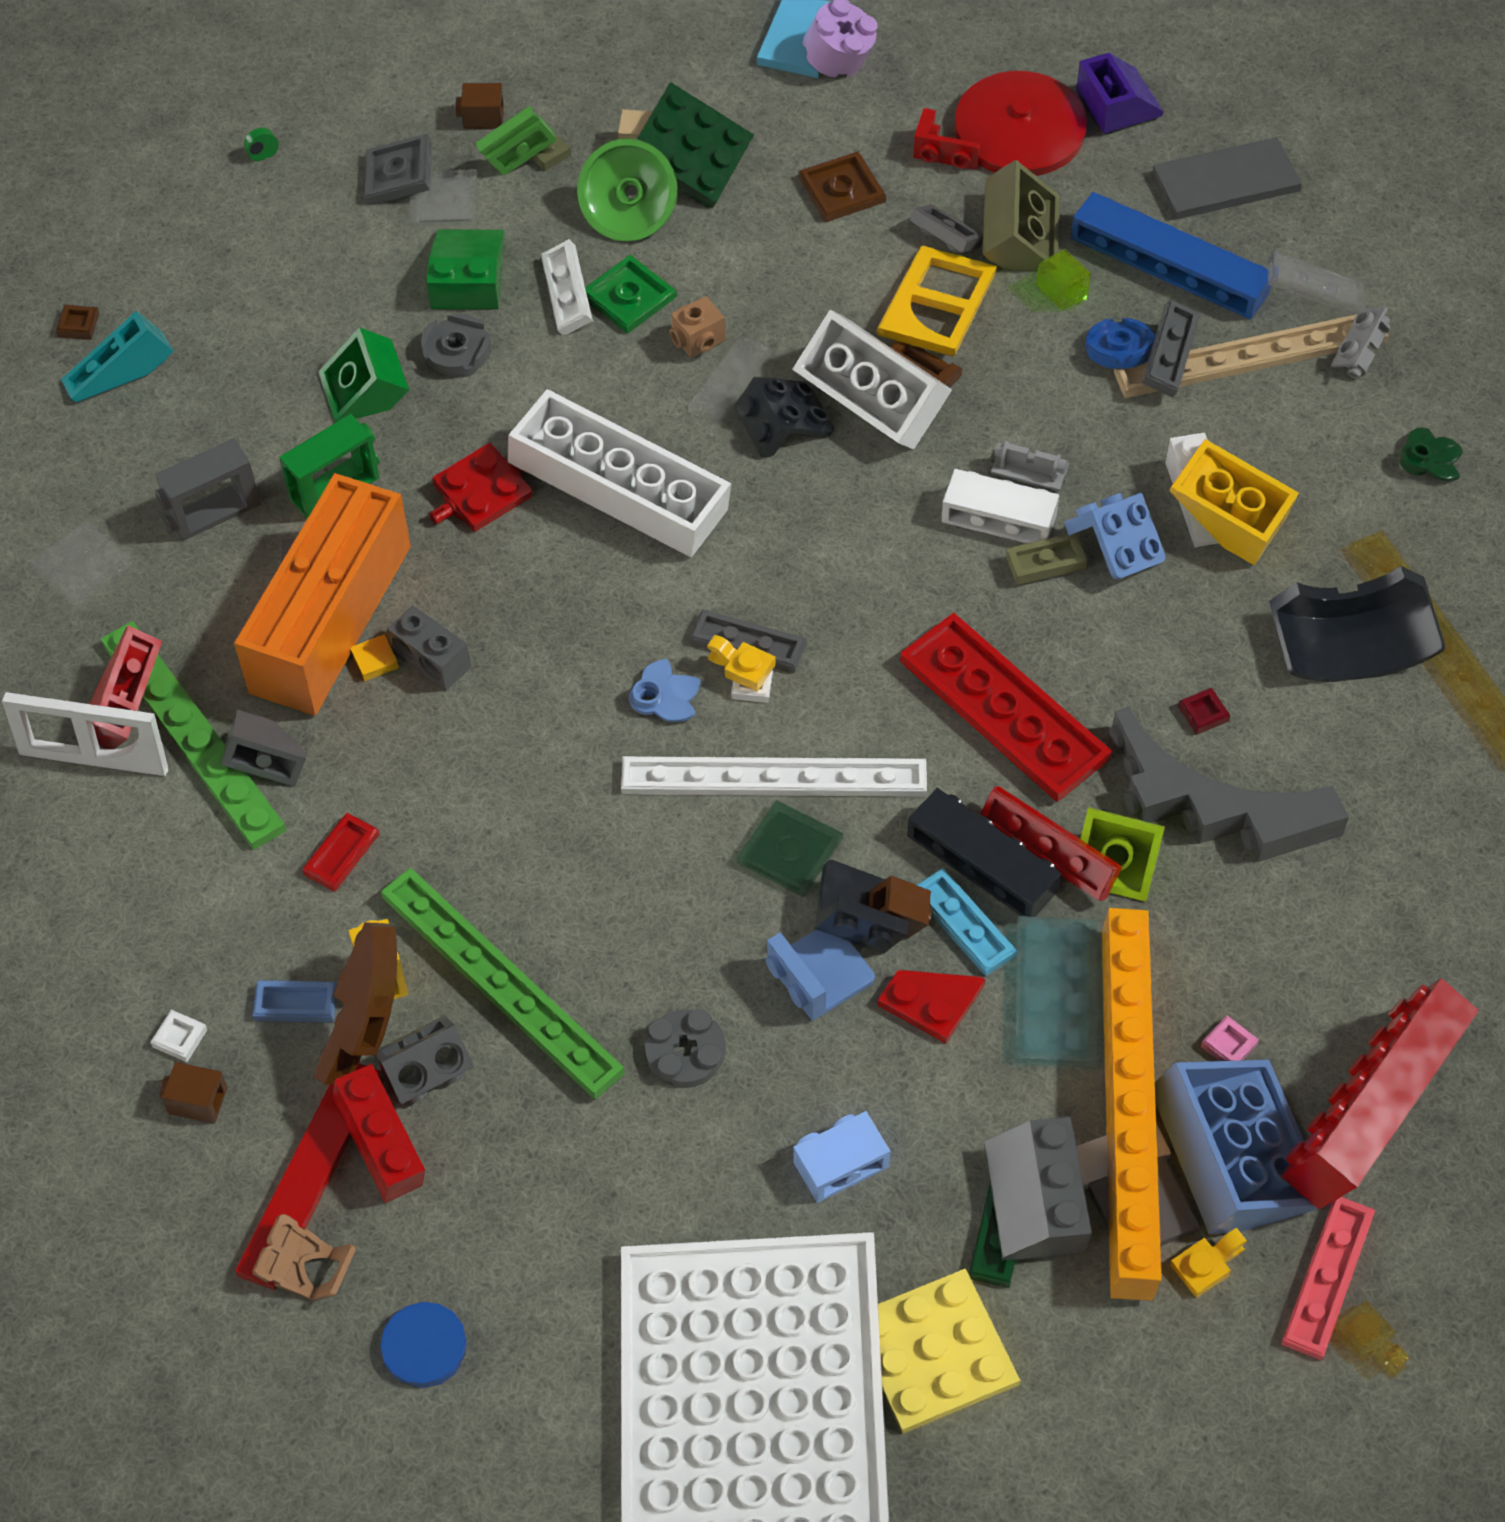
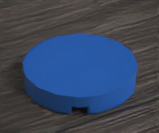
[1086,318,1154,369]
[380,1302,467,1388]

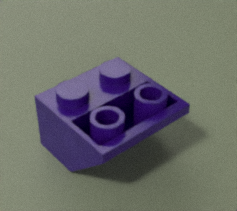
[1076,52,1163,134]

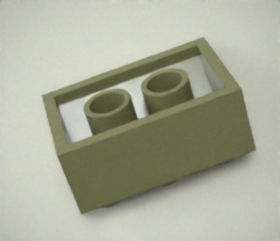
[983,160,1060,272]

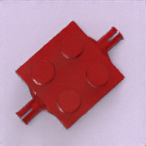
[428,442,532,533]

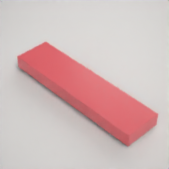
[1281,1197,1375,1361]

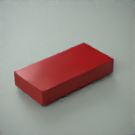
[302,812,380,892]

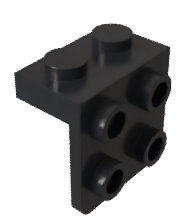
[734,376,834,457]
[815,860,909,953]

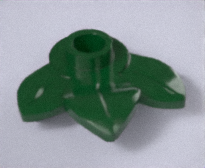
[1400,427,1463,481]

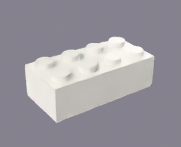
[792,310,952,450]

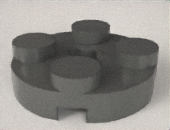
[421,314,491,377]
[645,1009,726,1088]

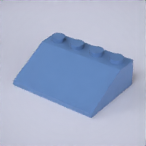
[1155,1060,1332,1234]

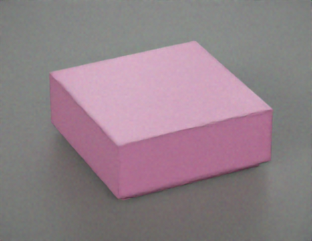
[1201,1015,1259,1061]

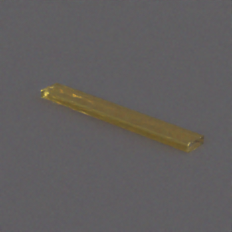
[1350,531,1505,763]

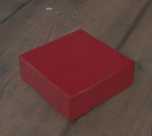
[1178,687,1231,735]

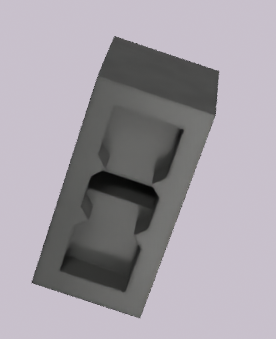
[387,605,471,691]
[374,1015,474,1104]

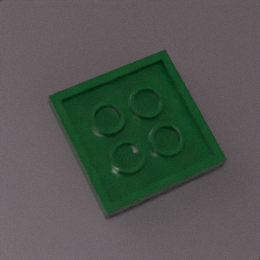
[636,82,754,208]

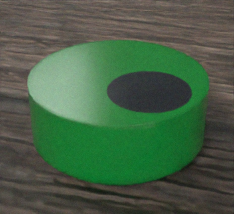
[243,127,279,162]

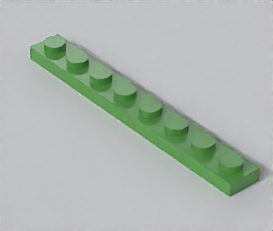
[100,621,287,850]
[381,867,625,1100]

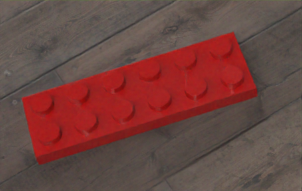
[900,612,1112,803]

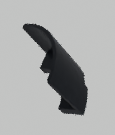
[1269,566,1446,682]

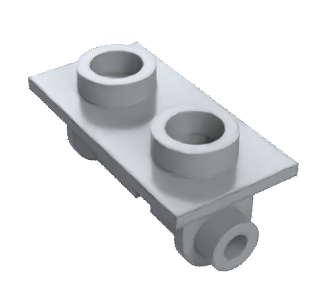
[1331,307,1390,379]
[991,441,1069,491]

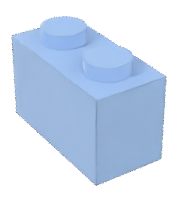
[793,1111,891,1203]

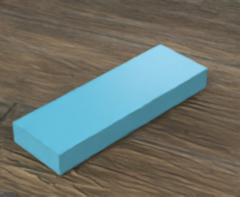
[918,868,1017,977]

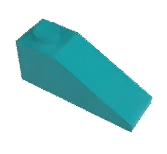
[61,310,174,402]

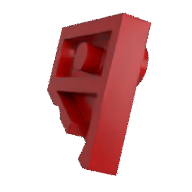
[877,970,986,1044]

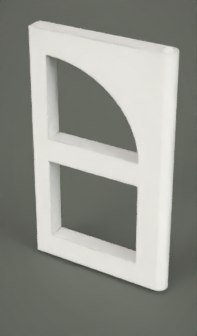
[2,692,168,776]

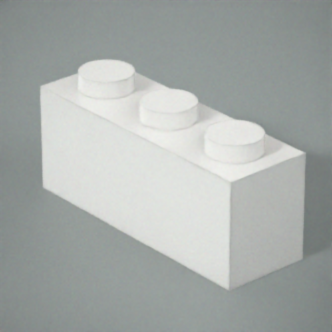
[941,469,1059,543]

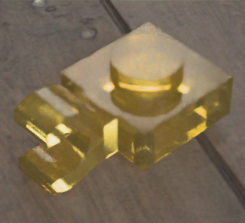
[1333,1300,1409,1378]

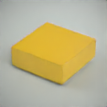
[351,634,399,681]

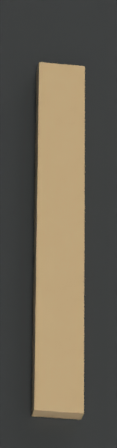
[1114,314,1388,398]

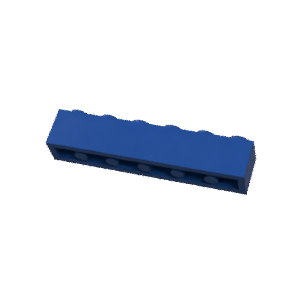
[1071,192,1274,320]

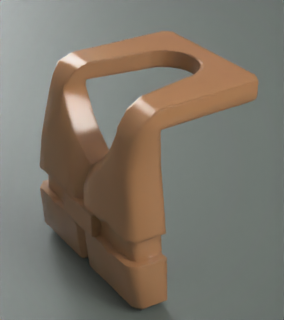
[252,1214,356,1301]

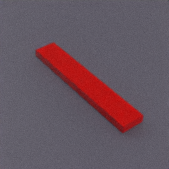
[235,1063,381,1291]

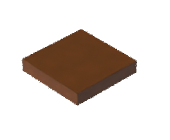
[798,151,886,223]

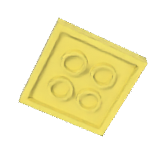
[878,1268,1020,1434]

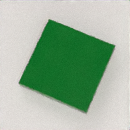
[585,254,677,334]

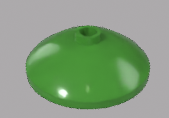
[577,139,677,242]

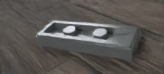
[1142,299,1200,398]
[690,609,807,673]

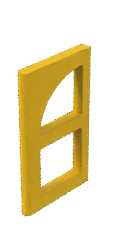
[876,246,997,357]

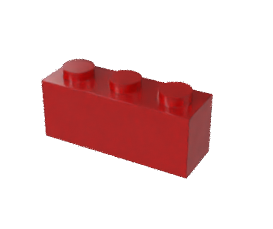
[333,1064,425,1203]

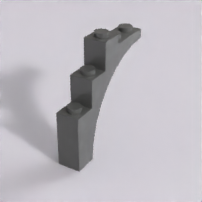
[1109,707,1349,862]

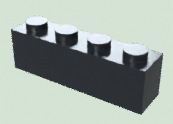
[907,787,1061,922]

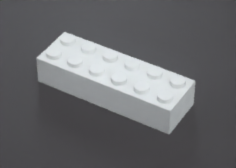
[508,389,731,558]

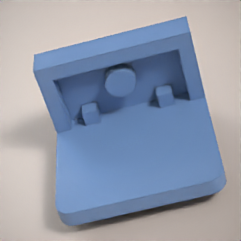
[1064,493,1165,580]
[765,929,875,1021]

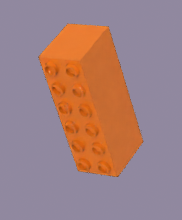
[234,473,411,716]

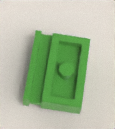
[476,106,557,175]

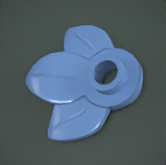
[629,659,701,722]

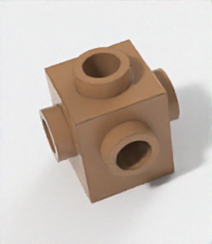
[669,296,725,358]

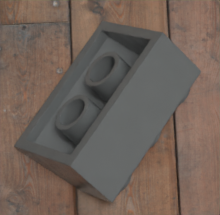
[984,1117,1092,1261]

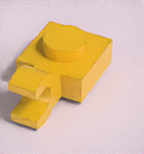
[707,635,776,692]
[1170,1228,1247,1298]

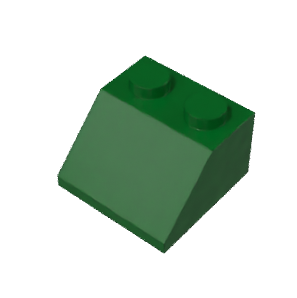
[318,327,409,423]

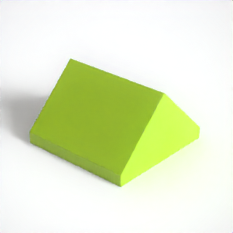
[1070,807,1165,902]

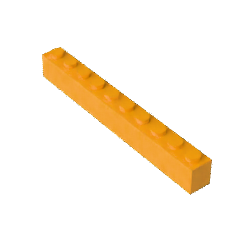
[1101,908,1162,1301]

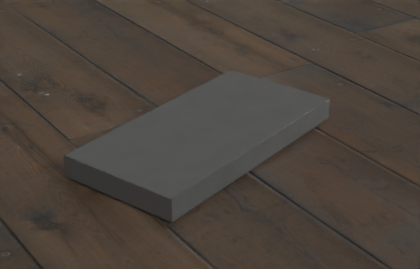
[1152,137,1302,220]

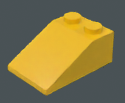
[1169,439,1299,566]

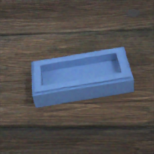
[253,980,337,1023]

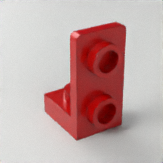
[913,108,980,170]

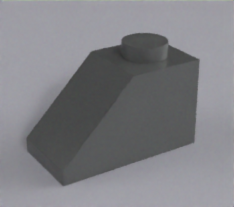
[221,709,307,787]

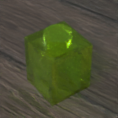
[1036,249,1091,310]

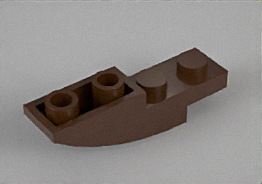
[313,922,397,1084]

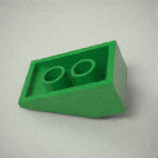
[427,229,505,309]

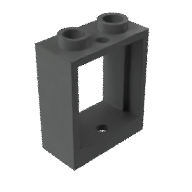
[155,438,261,541]

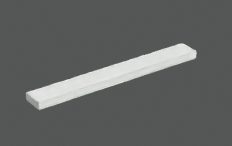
[621,756,927,797]

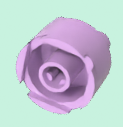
[803,0,878,78]

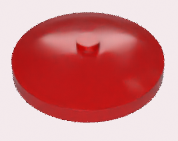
[955,71,1087,176]

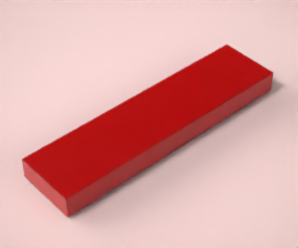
[980,786,1122,902]

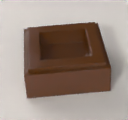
[56,305,99,340]

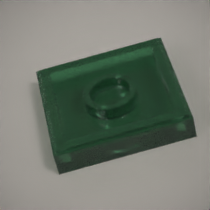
[737,800,843,897]

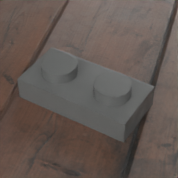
[909,204,983,253]

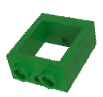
[279,414,380,519]

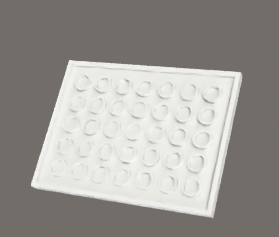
[621,1232,889,1522]

